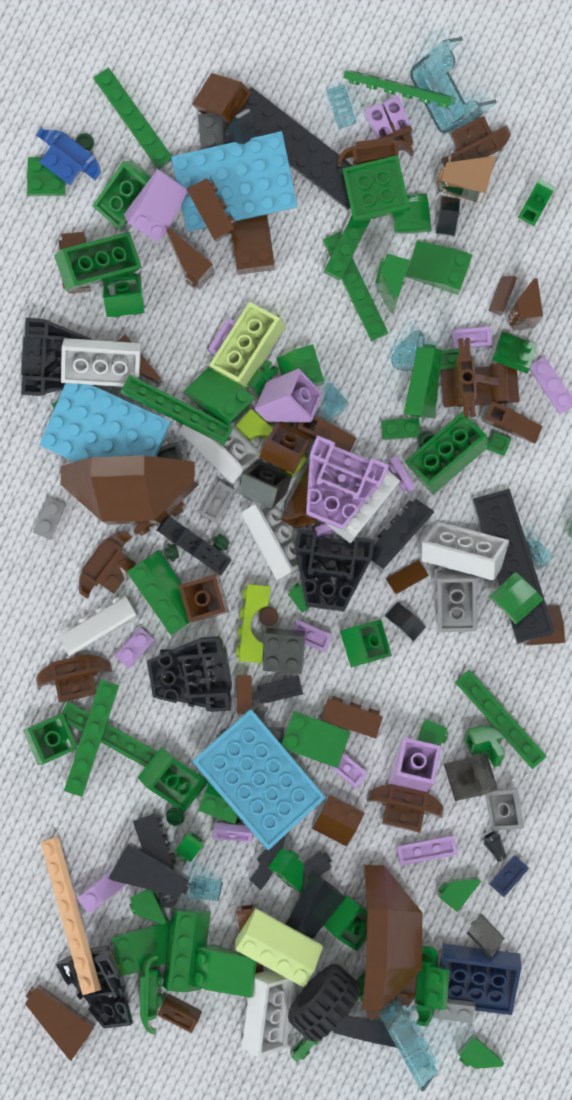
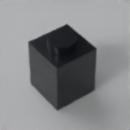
[302,850,332,876]

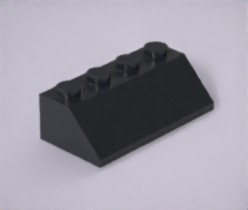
[370,499,434,572]

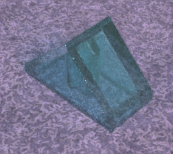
[325,383,349,423]
[188,875,223,901]

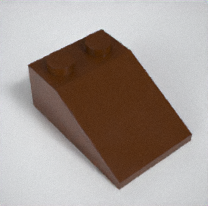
[232,215,275,275]
[166,228,214,290]

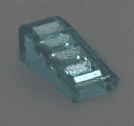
[327,84,356,129]

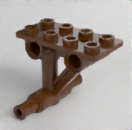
[441,338,520,418]

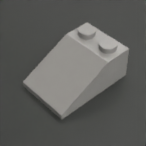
[437,570,477,632]

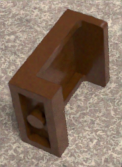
[192,73,251,124]

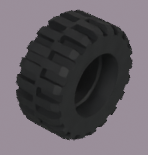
[288,964,361,1042]

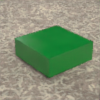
[486,432,512,457]

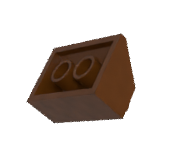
[508,278,543,331]

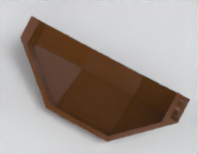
[60,456,199,525]
[360,865,423,1011]

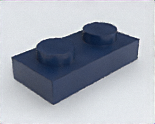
[488,855,529,897]

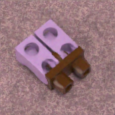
[364,96,413,146]

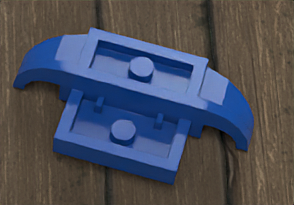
[36,127,101,186]

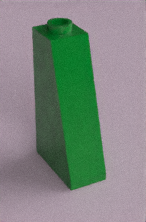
[404,344,442,419]

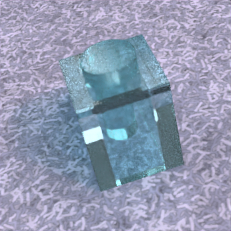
[391,330,425,371]

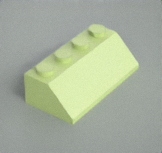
[209,302,286,389]
[235,908,323,987]

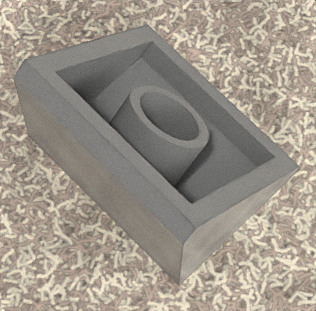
[485,787,525,831]

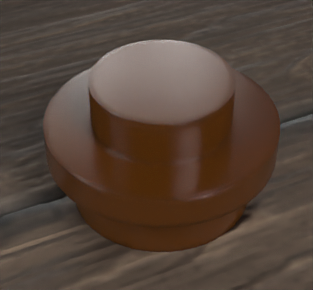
[259,607,278,626]

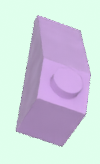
[77,870,126,914]

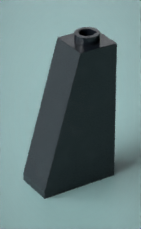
[108,842,191,897]
[286,872,346,939]

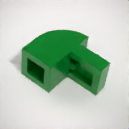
[518,178,556,226]
[464,726,505,767]

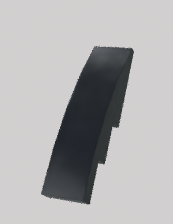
[156,515,232,575]
[333,1015,412,1050]

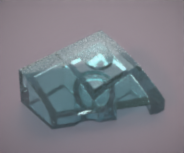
[524,534,554,570]

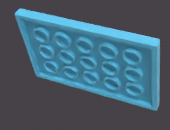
[171,131,298,232]
[39,383,172,462]
[192,709,326,850]

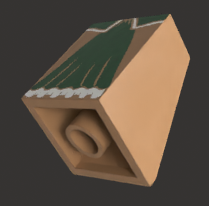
[436,156,496,204]

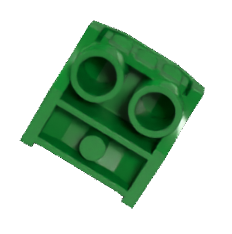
[393,194,432,234]
[488,572,543,625]

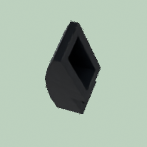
[249,836,285,890]

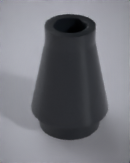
[483,831,507,862]

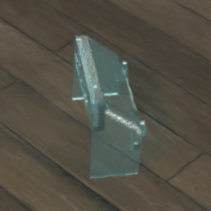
[410,37,497,133]

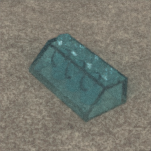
[378,1000,438,1092]

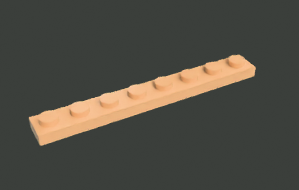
[40,837,101,995]

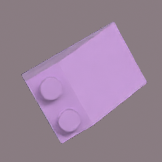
[124,169,188,242]

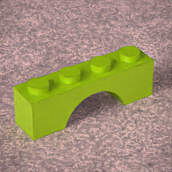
[236,409,308,479]
[236,584,271,664]

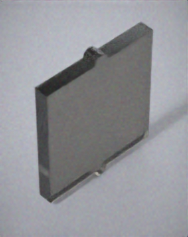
[467,913,505,958]

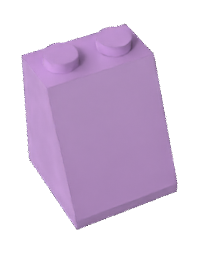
[255,369,323,422]
[388,737,441,792]

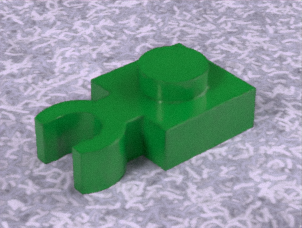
[247,360,279,395]

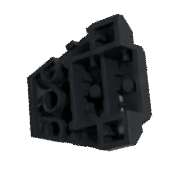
[20,317,94,396]
[295,529,375,612]
[147,636,232,712]
[55,945,133,1029]

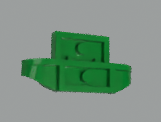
[415,945,450,1026]
[140,953,163,1035]

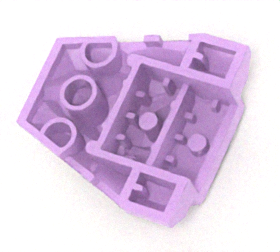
[306,435,389,529]

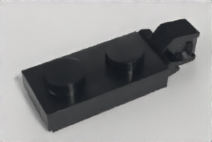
[252,676,303,704]

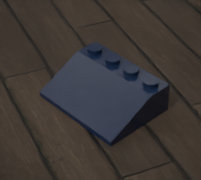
[439,943,522,1015]

